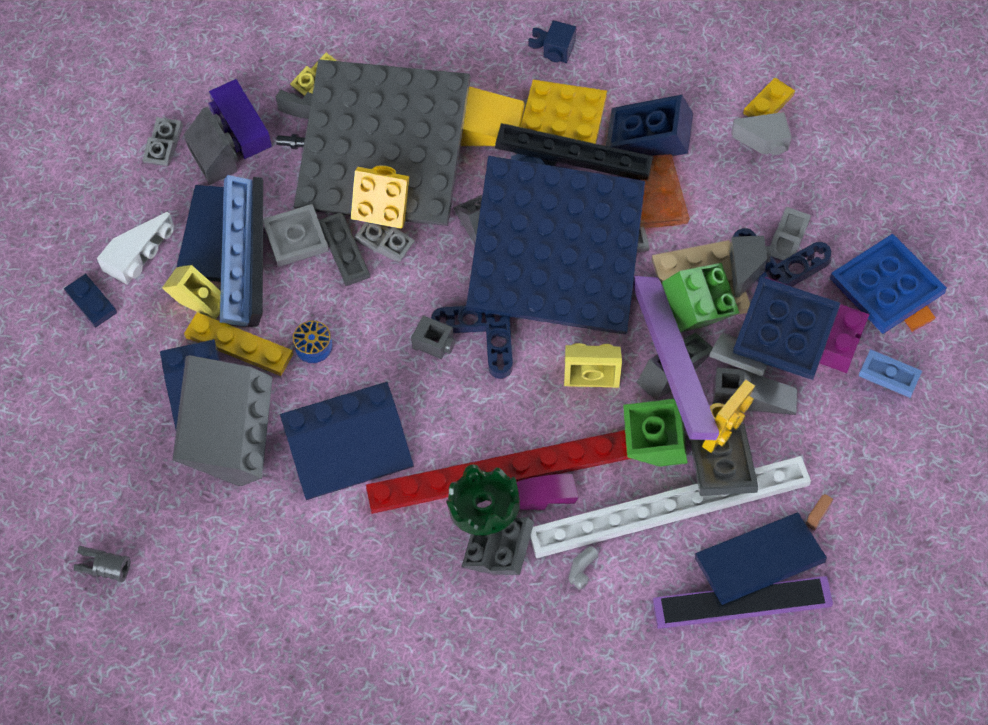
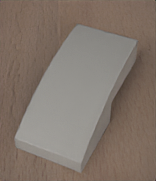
[770,207,811,261]

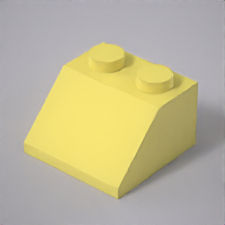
[564,343,622,388]

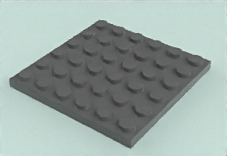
[294,59,471,226]

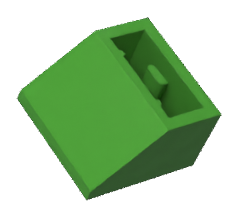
[662,263,739,333]

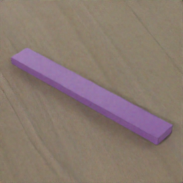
[633,276,720,440]

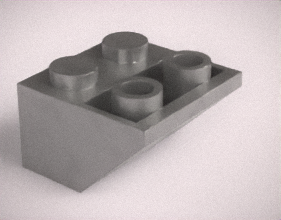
[184,107,238,185]

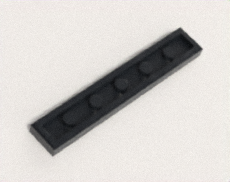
[495,123,653,182]
[248,177,263,327]

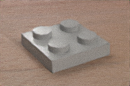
[263,204,329,267]

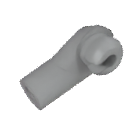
[568,546,598,589]

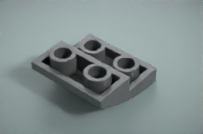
[461,517,534,575]

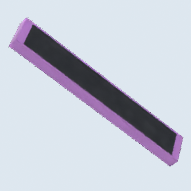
[653,576,833,629]

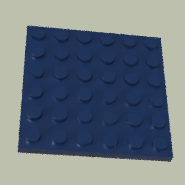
[465,155,645,334]

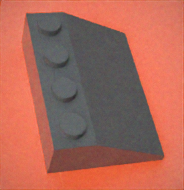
[172,355,273,486]

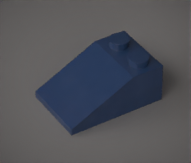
[606,94,693,158]
[160,340,220,430]

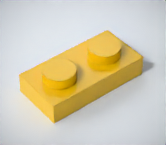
[743,77,795,117]

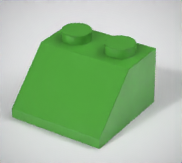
[623,399,688,467]

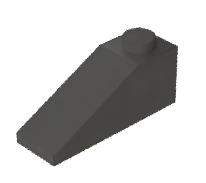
[636,332,713,400]

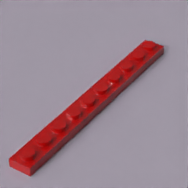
[366,430,631,514]

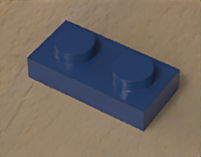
[64,273,117,328]

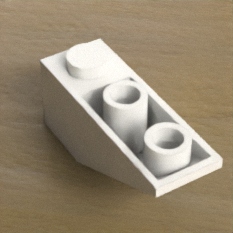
[97,212,174,285]

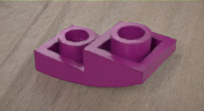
[517,474,579,510]

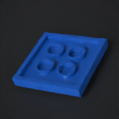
[830,234,947,334]

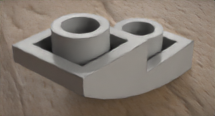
[142,117,183,166]
[355,222,415,262]

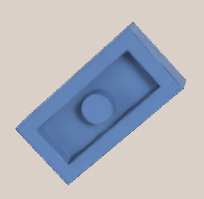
[859,349,922,398]

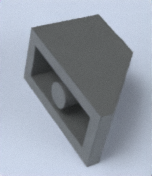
[729,236,771,297]

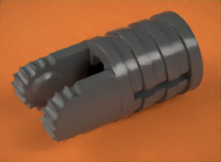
[73,545,131,582]

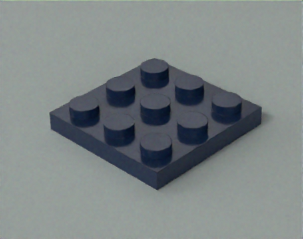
[733,277,841,380]

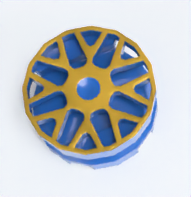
[293,321,332,363]

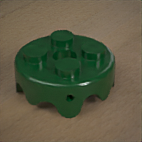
[446,464,520,535]

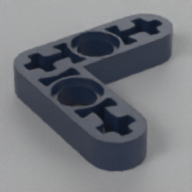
[733,228,831,287]
[431,306,513,379]

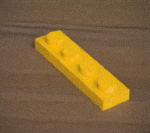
[184,312,293,376]

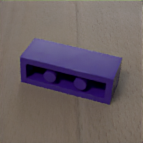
[208,79,272,159]

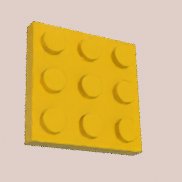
[521,80,607,144]

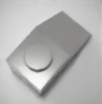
[731,112,791,155]

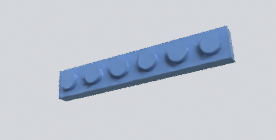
[220,175,252,327]

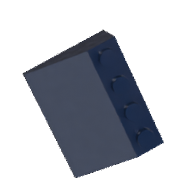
[280,382,414,500]

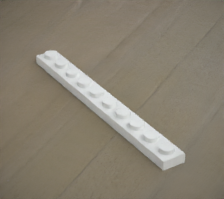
[530,456,811,558]

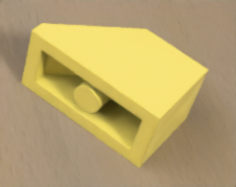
[162,265,221,319]

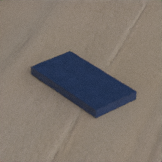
[177,185,224,282]
[695,512,827,605]

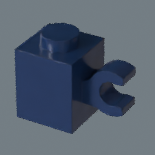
[528,20,577,63]

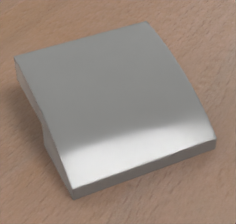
[709,333,768,376]

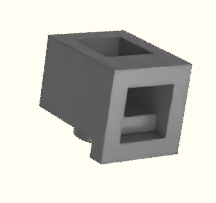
[411,315,456,359]

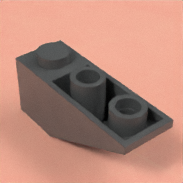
[712,367,797,415]

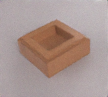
[806,494,833,531]

